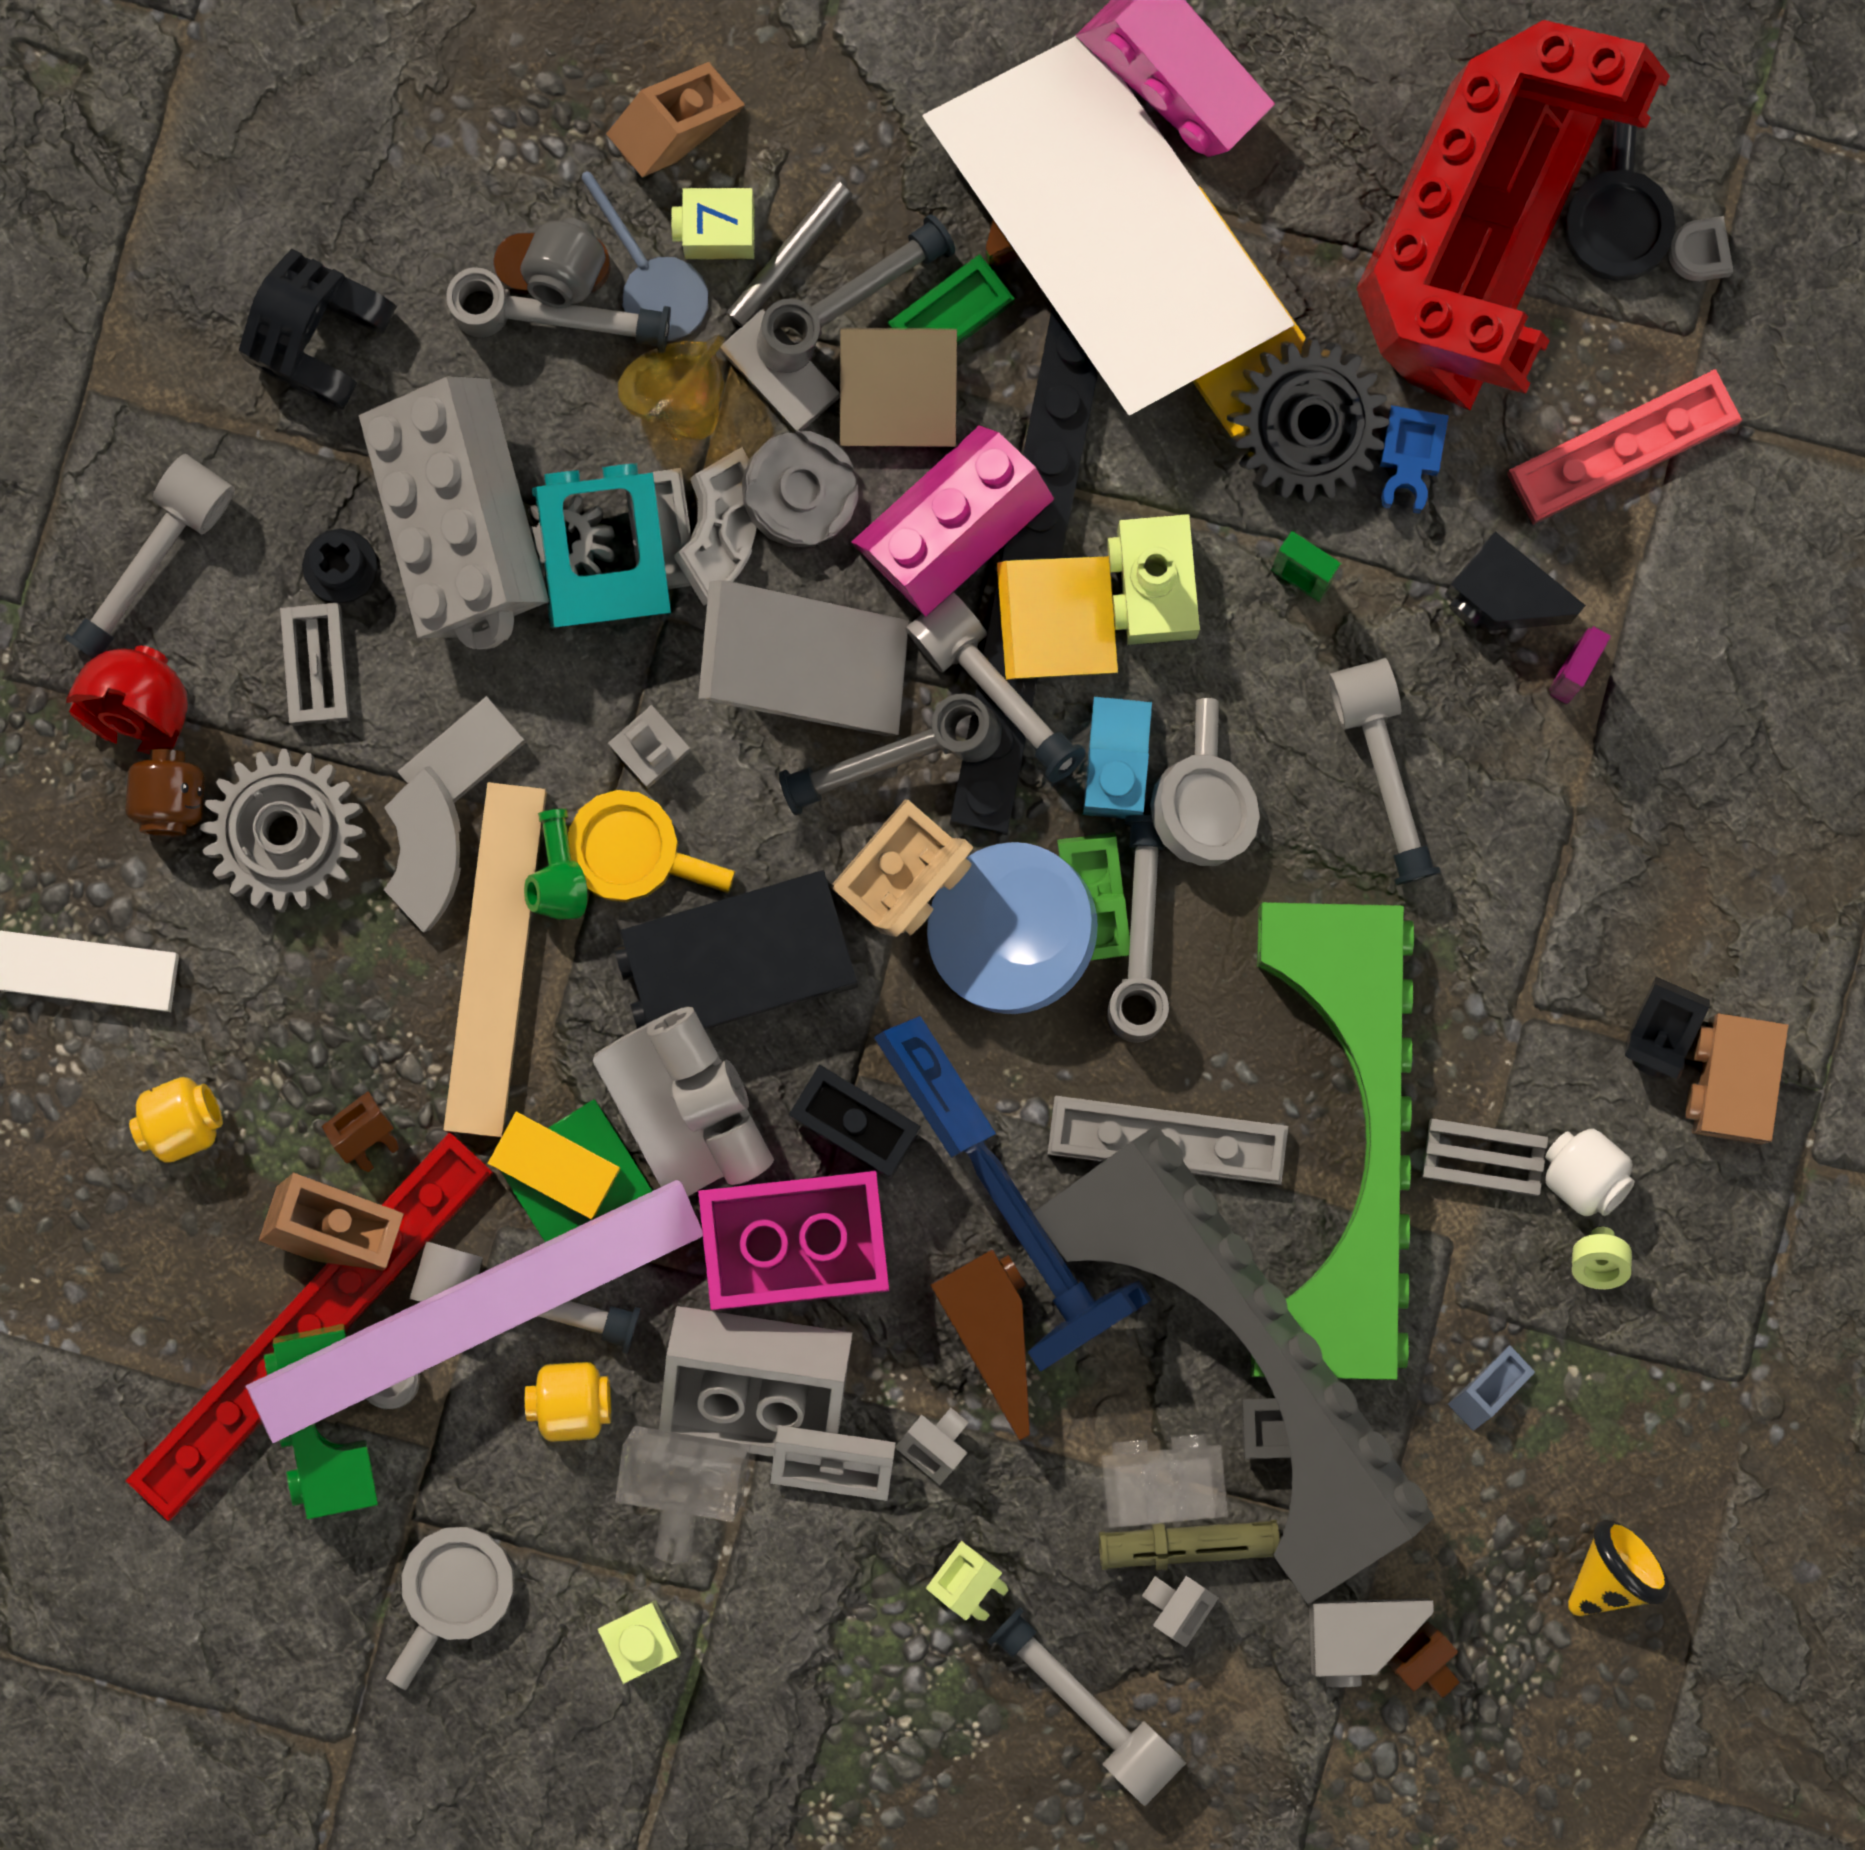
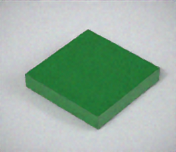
[500,1099,653,1242]

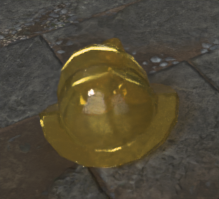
[618,335,725,440]

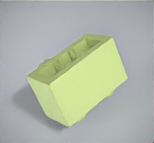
[1107,514,1200,645]

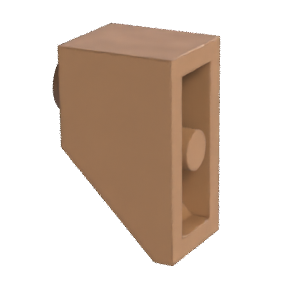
[606,62,745,178]
[259,1173,404,1270]

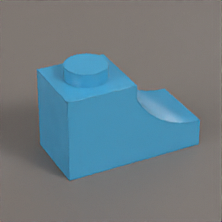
[1083,697,1152,819]

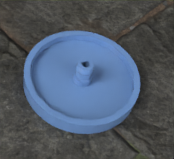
[927,842,1098,1014]

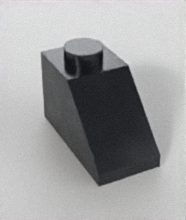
[1445,531,1586,631]

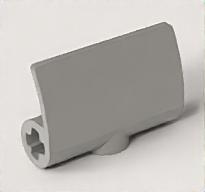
[593,1007,774,1197]

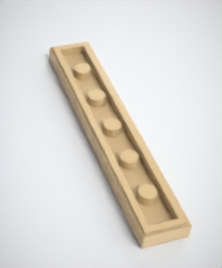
[443,782,547,1138]

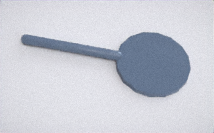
[582,172,708,342]

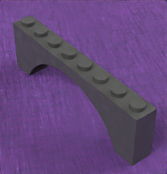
[1033,1125,1435,1604]

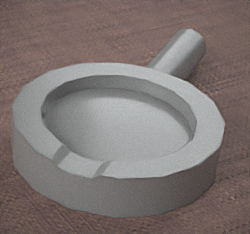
[1150,698,1260,866]
[386,1527,515,1690]

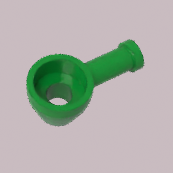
[524,809,587,920]

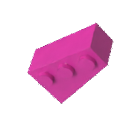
[1075,0,1275,157]

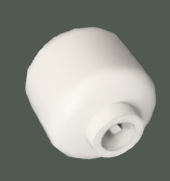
[1545,1129,1635,1216]

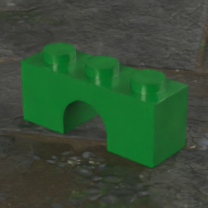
[264,1324,378,1519]

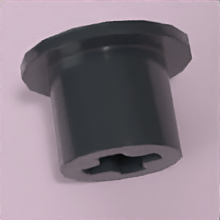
[302,528,378,604]

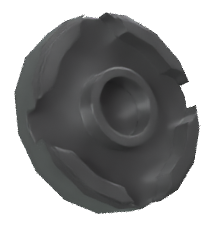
[742,431,858,547]

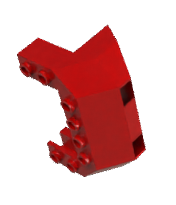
[1356,20,1670,411]

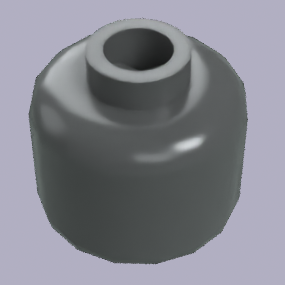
[520,218,606,308]

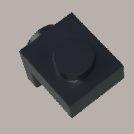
[1625,977,1710,1079]

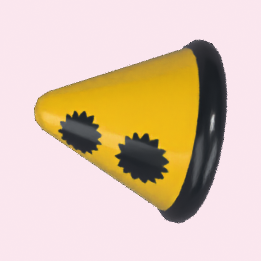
[1568,1520,1670,1616]

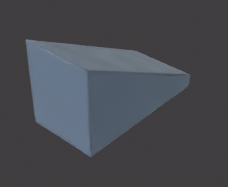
[1448,1345,1535,1431]

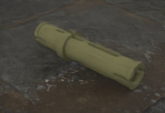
[1099,1519,1280,1571]

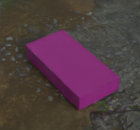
[1549,626,1611,704]

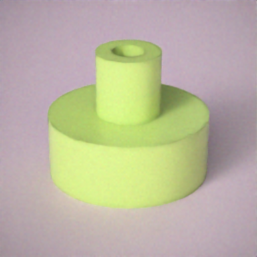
[1572,1227,1632,1289]

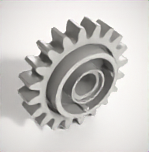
[200,749,366,913]

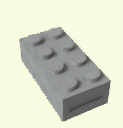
[358,376,549,649]

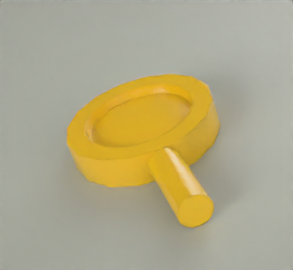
[568,790,735,902]

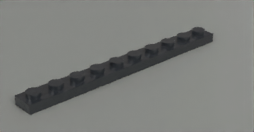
[950,305,1098,835]

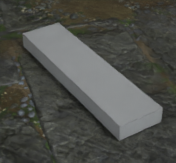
[1047,1096,1288,1185]

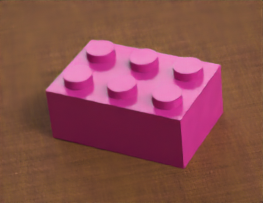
[698,1171,890,1311]

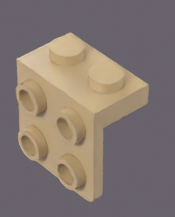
[829,800,974,937]

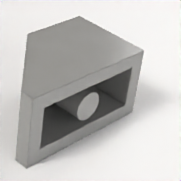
[1309,1598,1434,1687]

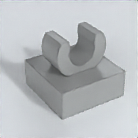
[608,705,691,789]
[895,1408,969,1485]
[1142,1576,1219,1647]

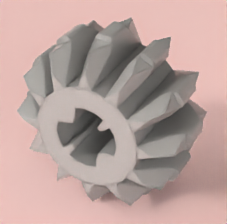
[528,494,615,587]

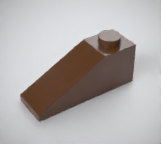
[931,1249,1030,1441]

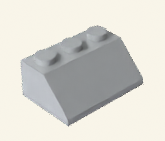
[658,1306,853,1457]

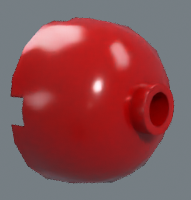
[66,645,188,754]

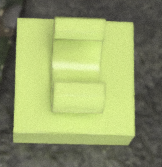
[926,1541,1008,1621]

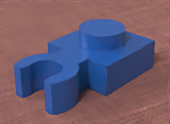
[1380,405,1449,514]

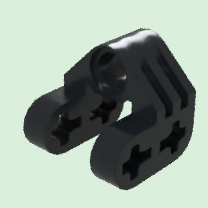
[238,249,397,410]

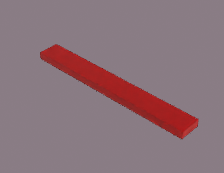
[125,1132,494,1521]

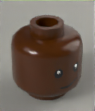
[126,749,205,837]

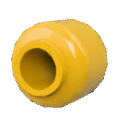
[129,1077,223,1163]
[525,1362,612,1441]

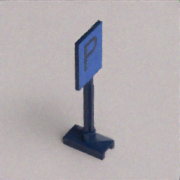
[874,1016,1152,1372]

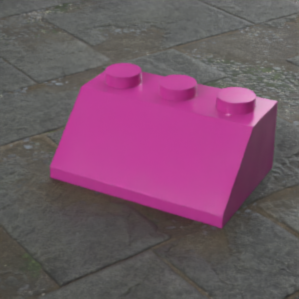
[852,425,1054,617]

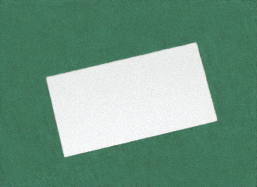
[922,37,1295,416]

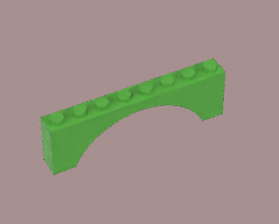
[1250,902,1414,1380]

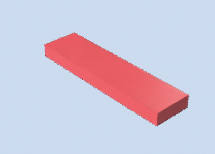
[1507,369,1742,525]

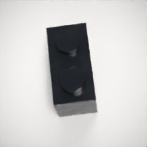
[789,1064,921,1180]

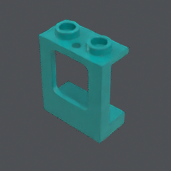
[532,463,671,627]

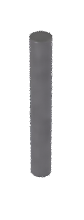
[726,181,853,327]

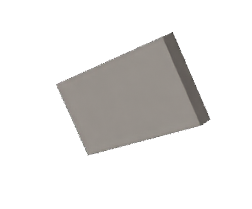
[698,580,909,736]

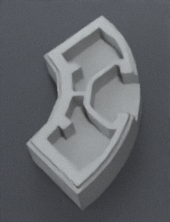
[673,447,756,606]
[384,766,461,933]

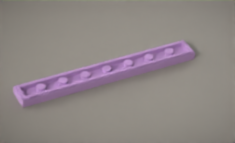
[246,1180,703,1443]

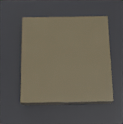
[840,328,957,447]

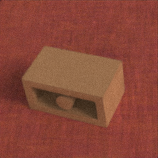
[1686,1013,1788,1145]

